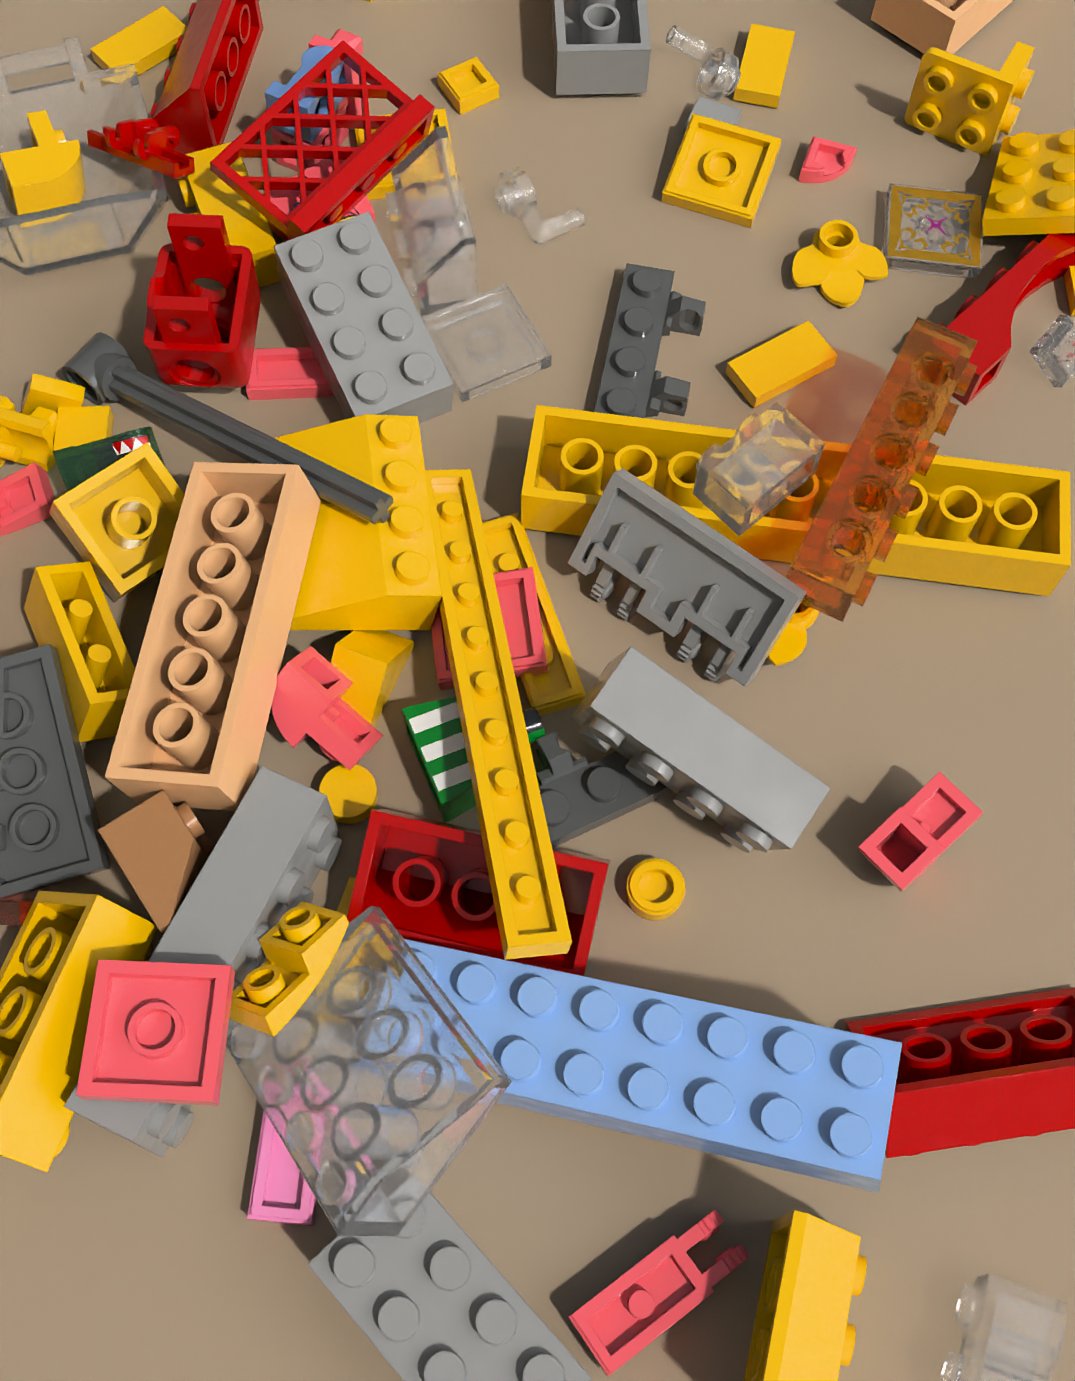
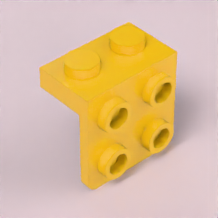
[904,41,1035,156]

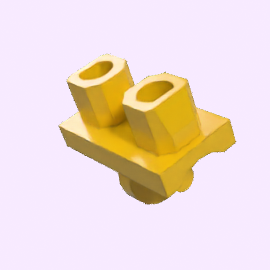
[0,395,58,472]

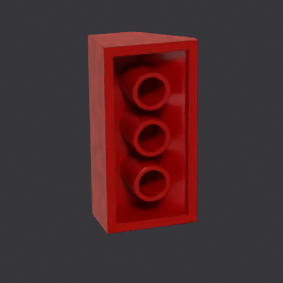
[151,0,264,154]
[347,809,610,976]
[846,987,1075,1158]

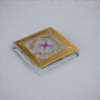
[882,183,984,280]

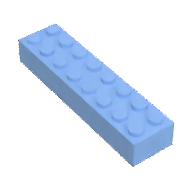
[363,938,902,1193]

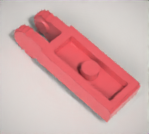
[568,1209,749,1376]

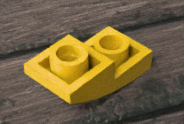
[230,901,349,1037]

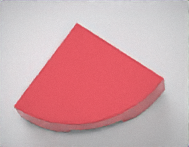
[798,136,857,183]

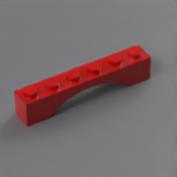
[919,233,1075,406]

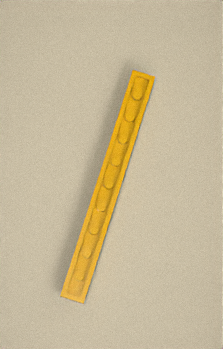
[425,469,572,960]

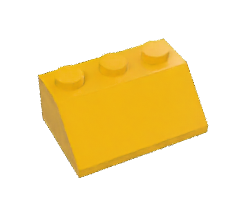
[743,1210,867,1381]

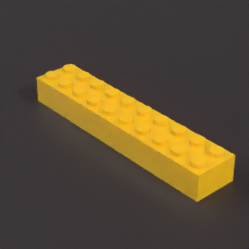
[521,405,1071,596]

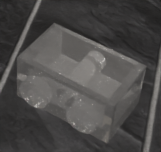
[693,402,825,536]

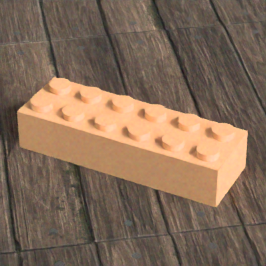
[104,462,321,811]

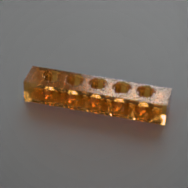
[786,316,978,622]

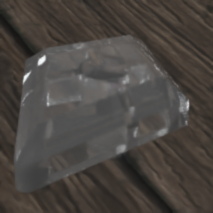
[1029,315,1075,387]

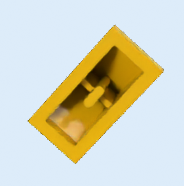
[331,630,414,727]

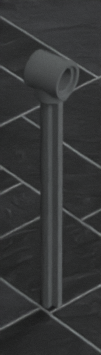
[62,332,394,525]

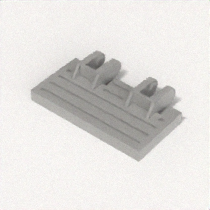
[568,469,807,687]

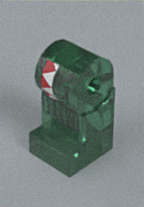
[53,427,166,492]

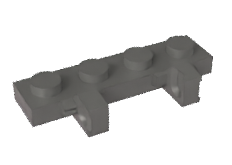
[594,263,706,418]
[536,730,673,847]

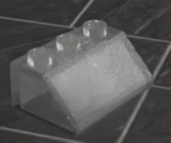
[385,126,478,317]

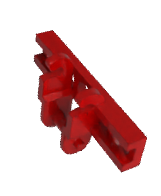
[87,118,195,178]

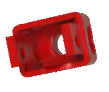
[143,213,261,388]

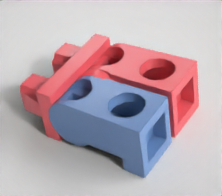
[264,29,363,171]

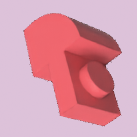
[272,646,383,771]
[858,771,984,892]

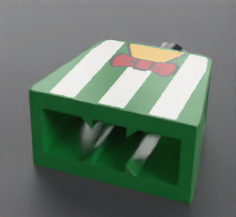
[402,696,545,823]

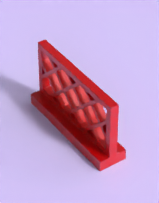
[210,40,435,241]

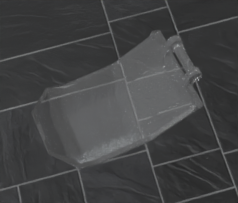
[0,36,169,277]

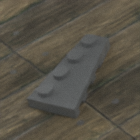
[0,644,110,900]

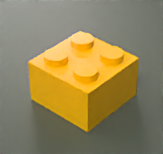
[49,442,184,603]

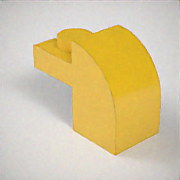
[0,110,86,225]

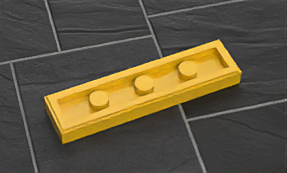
[482,512,586,716]

